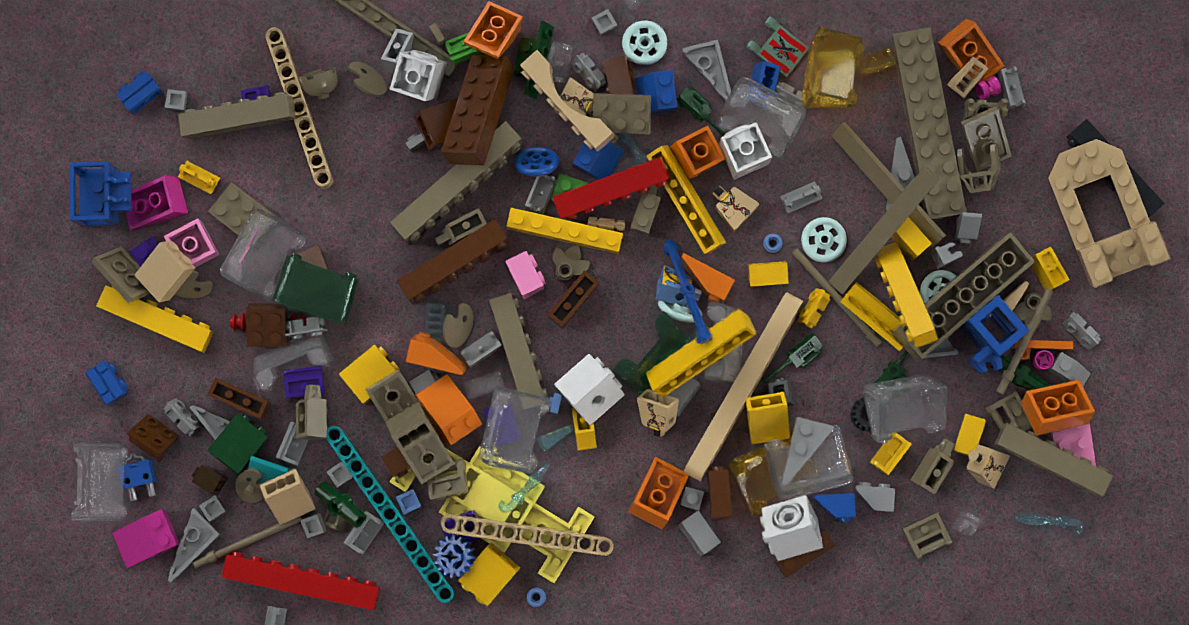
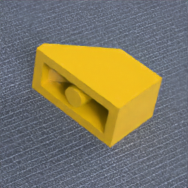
[572,408,597,450]

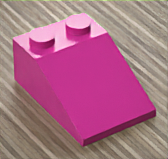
[125,175,188,231]
[112,509,180,568]

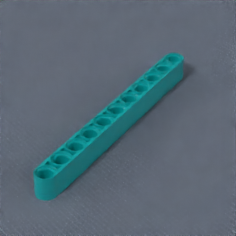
[326,426,455,603]

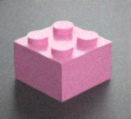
[164,218,219,267]
[505,251,546,299]

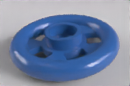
[514,147,559,177]

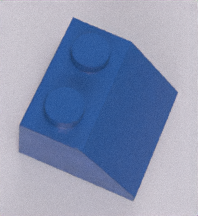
[634,70,677,114]
[573,139,624,180]
[811,493,856,522]

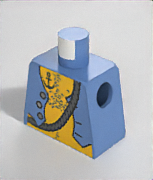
[656,265,702,306]

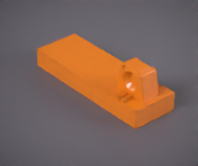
[1012,340,1073,360]

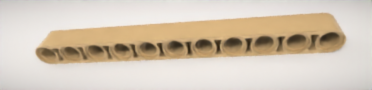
[684,292,804,482]

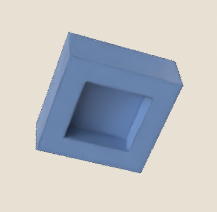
[547,393,562,414]
[396,489,422,515]

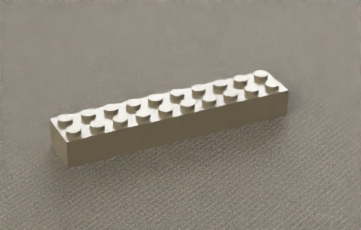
[890,27,967,221]

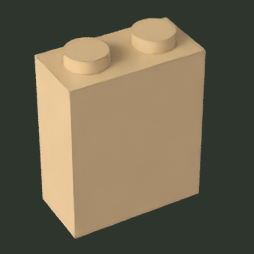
[135,241,195,302]
[260,469,316,525]

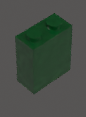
[208,414,268,476]

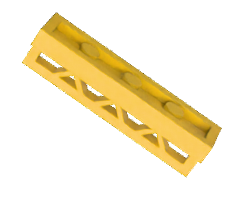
[840,282,903,351]

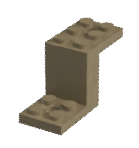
[366,369,455,484]

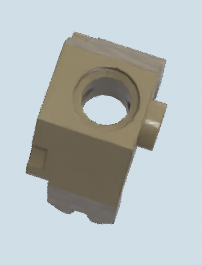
[965,99,1008,120]
[957,144,1001,193]

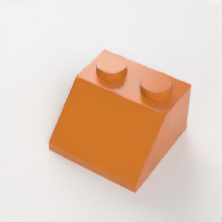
[670,126,726,180]

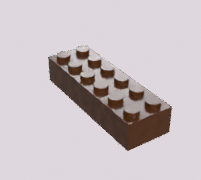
[441,55,515,165]
[396,219,509,304]

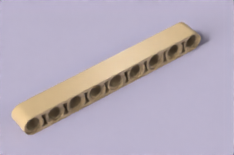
[266,28,333,189]
[440,514,613,556]

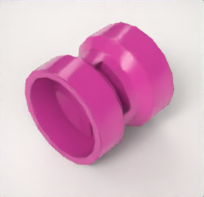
[975,76,1001,100]
[1031,350,1054,371]

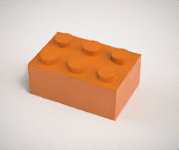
[1021,380,1095,436]

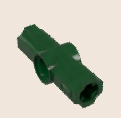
[991,354,1049,391]
[314,481,367,528]

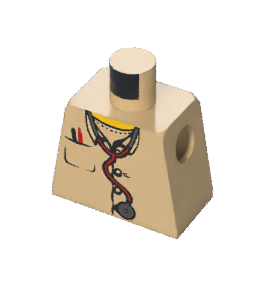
[554,78,593,116]
[712,186,759,232]
[637,389,679,437]
[967,445,1010,489]

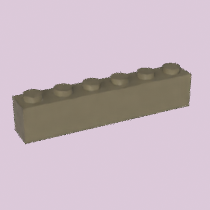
[178,92,296,139]
[489,293,549,411]
[994,422,1113,497]

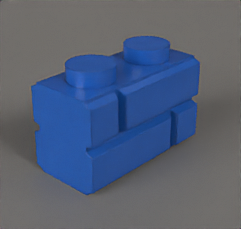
[116,71,163,115]
[85,360,129,406]

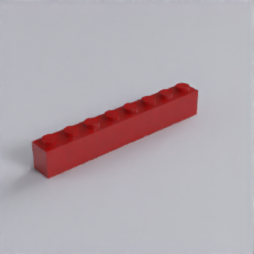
[221,551,380,610]

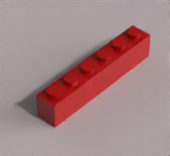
[553,156,670,220]

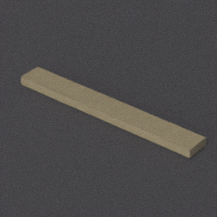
[334,0,460,79]
[831,122,946,249]
[828,166,941,294]

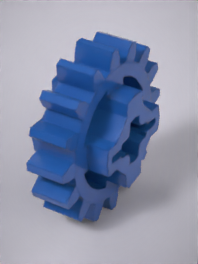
[433,535,476,578]

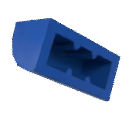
[747,61,780,104]

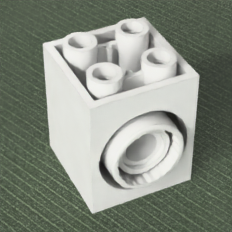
[390,50,447,101]
[719,122,772,180]
[554,354,625,425]
[760,495,823,561]

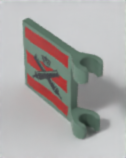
[746,17,809,78]

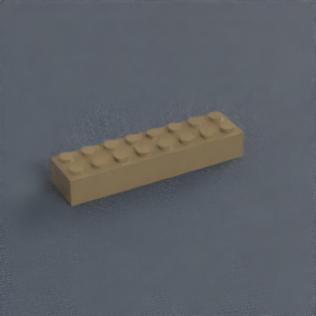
[390,121,522,245]
[892,232,1035,361]

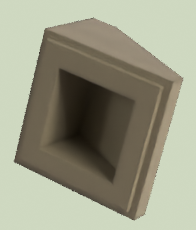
[323,509,348,532]

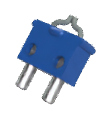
[117,453,157,501]

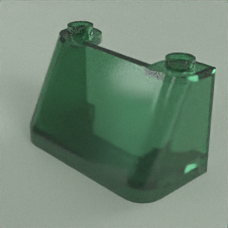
[271,252,359,325]
[612,311,687,394]

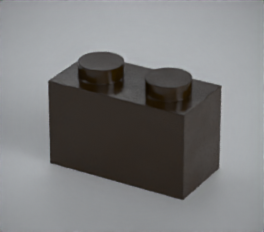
[192,465,228,495]

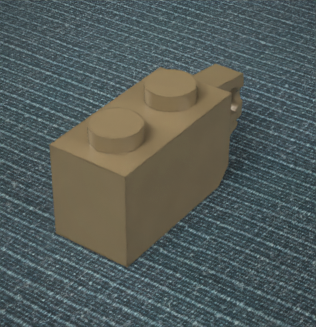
[630,184,661,236]
[435,208,487,247]
[296,385,327,440]
[911,438,955,494]

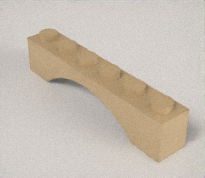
[520,50,615,152]

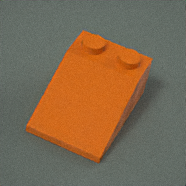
[463,1,523,59]
[937,19,1005,89]
[681,253,735,305]
[406,332,468,375]
[415,374,482,445]
[628,457,689,530]

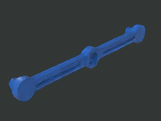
[663,240,711,344]

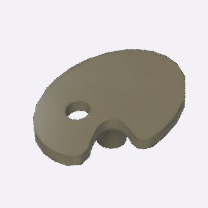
[348,62,387,97]
[175,271,213,299]
[443,303,474,348]
[235,469,264,503]

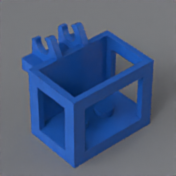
[70,162,131,227]
[960,295,1029,374]

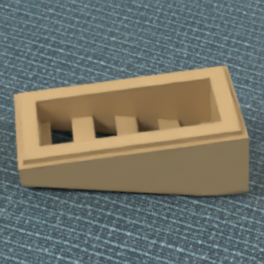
[947,57,989,98]
[996,281,1029,319]

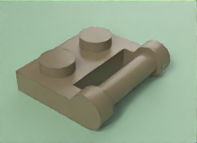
[985,392,1032,431]
[427,458,469,501]
[902,512,952,561]

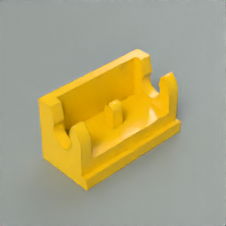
[1031,246,1070,291]
[747,261,789,287]
[954,413,986,456]
[869,432,912,475]

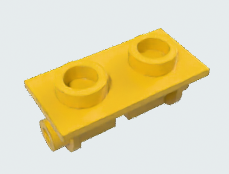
[178,161,220,194]
[798,288,830,329]

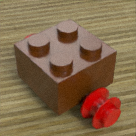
[230,303,308,347]

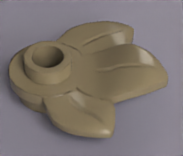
[552,245,590,281]
[1014,293,1052,330]

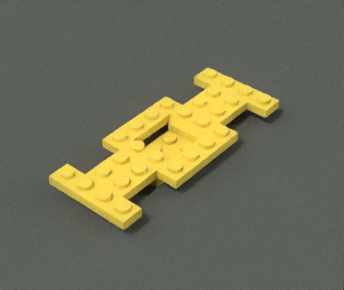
[390,423,594,583]

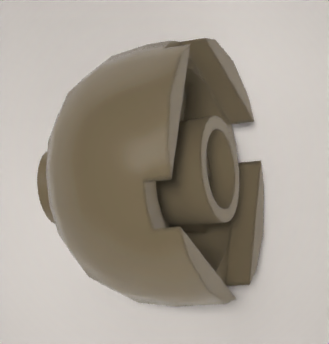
[299,67,338,99]

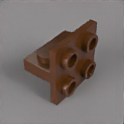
[127,414,179,462]

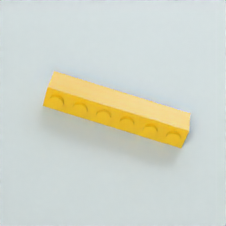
[646,145,726,254]
[507,208,623,255]
[874,241,938,348]
[96,285,214,353]
[646,309,757,397]

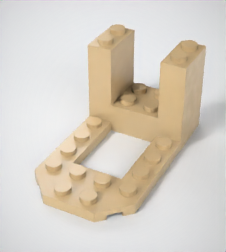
[1048,139,1170,287]

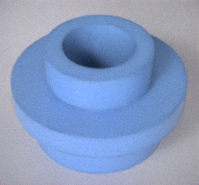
[763,234,783,253]
[527,588,546,607]

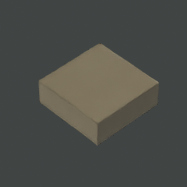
[429,23,446,46]

